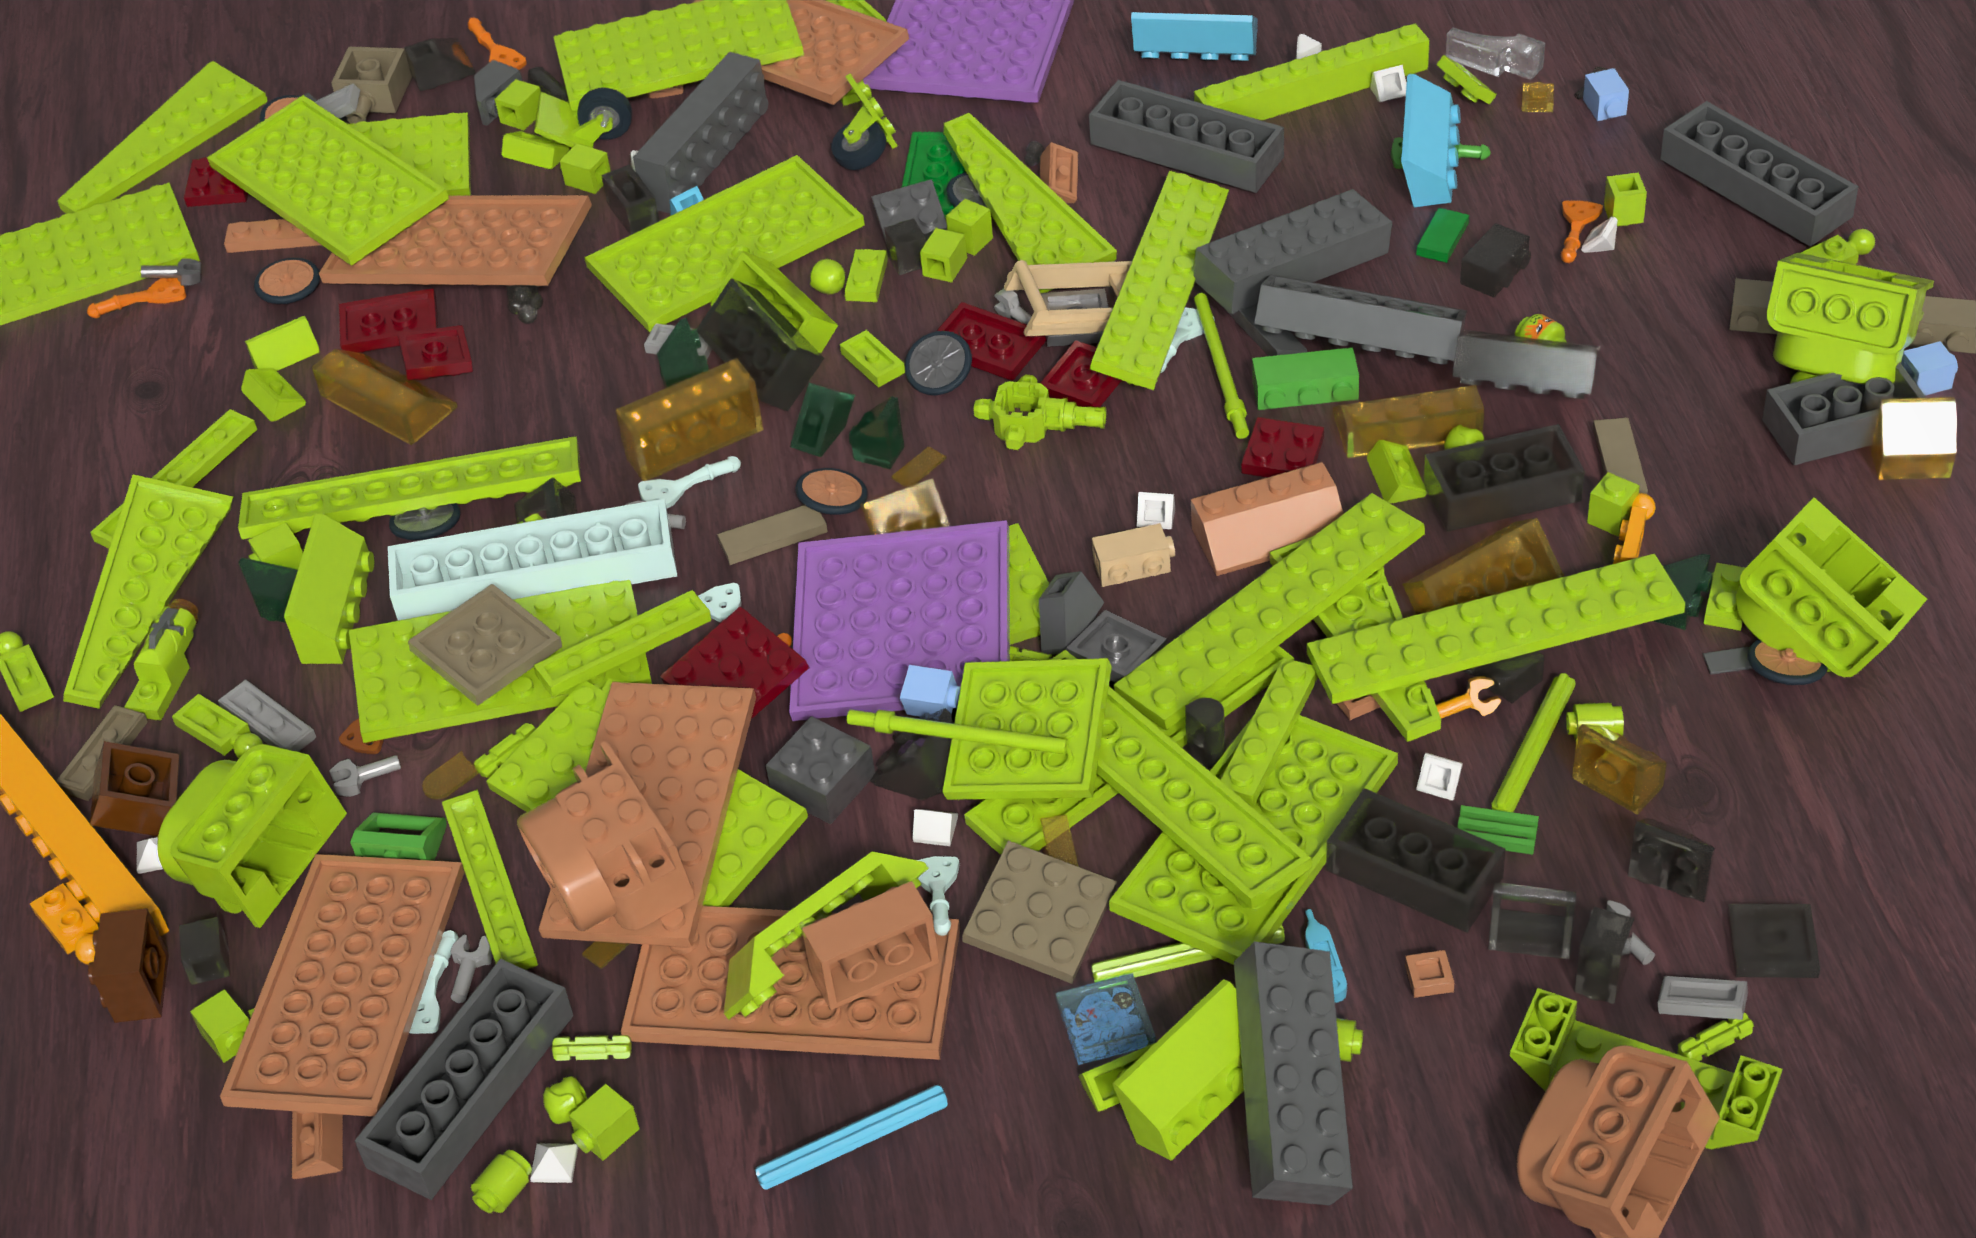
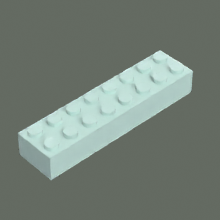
[388,499,677,621]

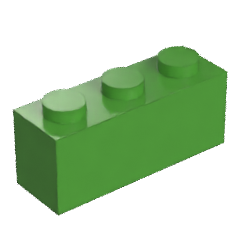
[1252,347,1359,410]

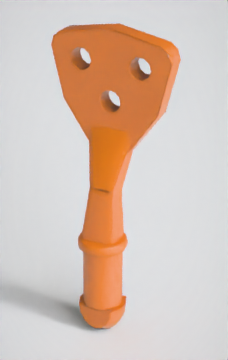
[467,18,527,69]
[1561,200,1603,263]
[87,278,187,318]

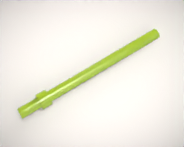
[1194,293,1249,439]
[847,709,1069,755]

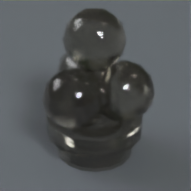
[506,285,543,324]

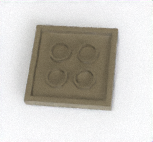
[408,584,562,706]
[962,841,1117,984]

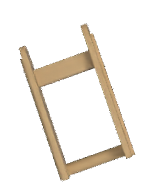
[1004,260,1132,336]

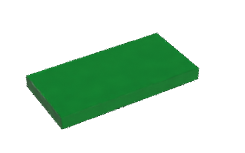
[902,132,967,219]

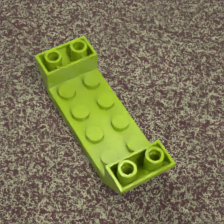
[724,851,929,1020]
[1510,988,1783,1149]

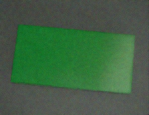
[1417,208,1469,263]

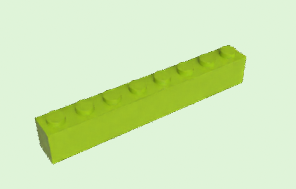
[1194,23,1429,121]

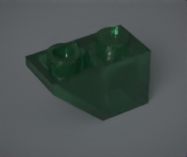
[657,318,710,398]
[1654,554,1714,630]

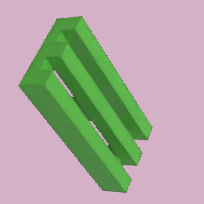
[1455,805,1539,855]

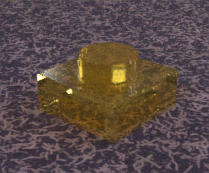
[1521,82,1554,112]

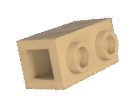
[1092,523,1175,587]

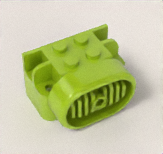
[1767,253,1934,384]
[1736,497,1927,677]
[157,744,347,928]

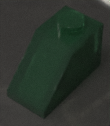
[790,382,855,457]
[849,396,905,469]
[238,557,298,623]

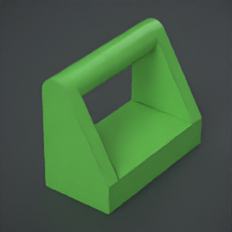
[350,812,447,861]

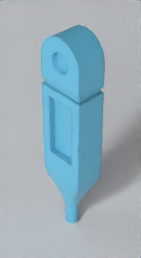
[1305,909,1347,1003]

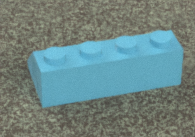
[1131,12,1258,61]
[1401,74,1461,207]

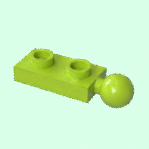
[1801,229,1875,264]
[0,631,54,712]
[172,694,263,758]

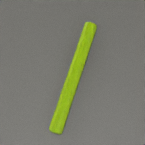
[1491,673,1576,812]
[1091,924,1285,986]

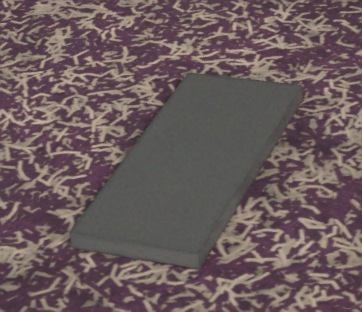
[1703,647,1753,675]

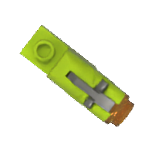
[124,599,199,721]

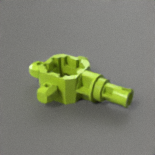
[974,375,1106,450]

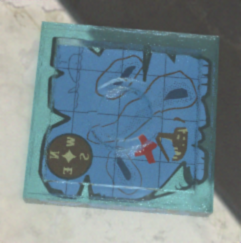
[1056,973,1156,1065]

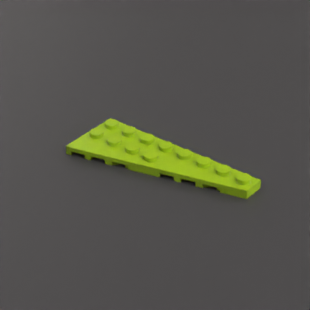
[57,61,268,214]
[944,113,1117,293]
[63,474,233,709]
[1270,536,1441,742]

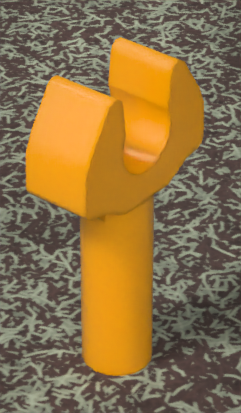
[1436,676,1501,719]

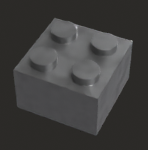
[766,716,876,824]

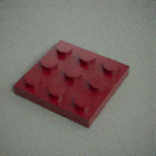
[660,606,810,719]

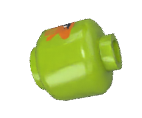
[1514,314,1567,363]

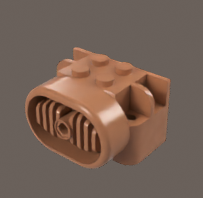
[517,740,695,931]
[1517,1045,1720,1238]

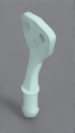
[1161,307,1214,373]
[638,456,741,509]
[698,583,741,623]
[916,856,960,936]
[409,930,459,1034]

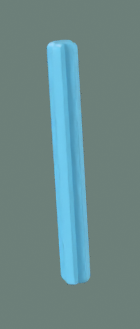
[755,1085,948,1189]

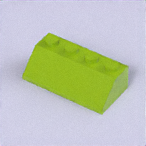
[710,251,838,373]
[284,513,374,664]
[1112,979,1244,1161]

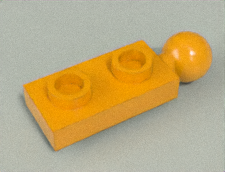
[1613,493,1656,564]
[29,883,99,965]

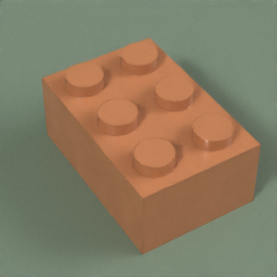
[802,881,939,1010]

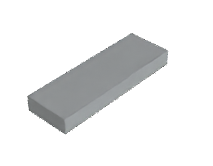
[218,679,316,752]

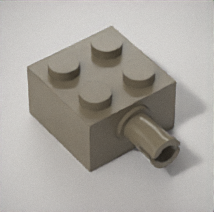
[331,47,412,124]

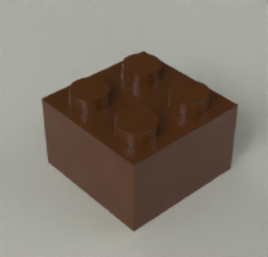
[90,741,179,836]
[88,908,169,1023]

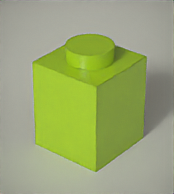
[495,79,541,130]
[560,143,612,194]
[1604,172,1647,226]
[946,199,993,256]
[920,228,967,282]
[1587,472,1640,537]
[248,523,303,584]
[190,989,249,1063]
[569,1084,640,1161]

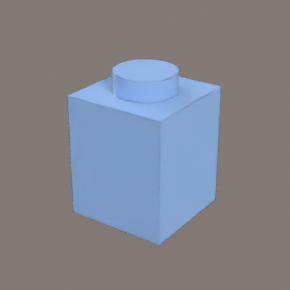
[1583,68,1629,121]
[1901,341,1958,395]
[900,665,961,721]

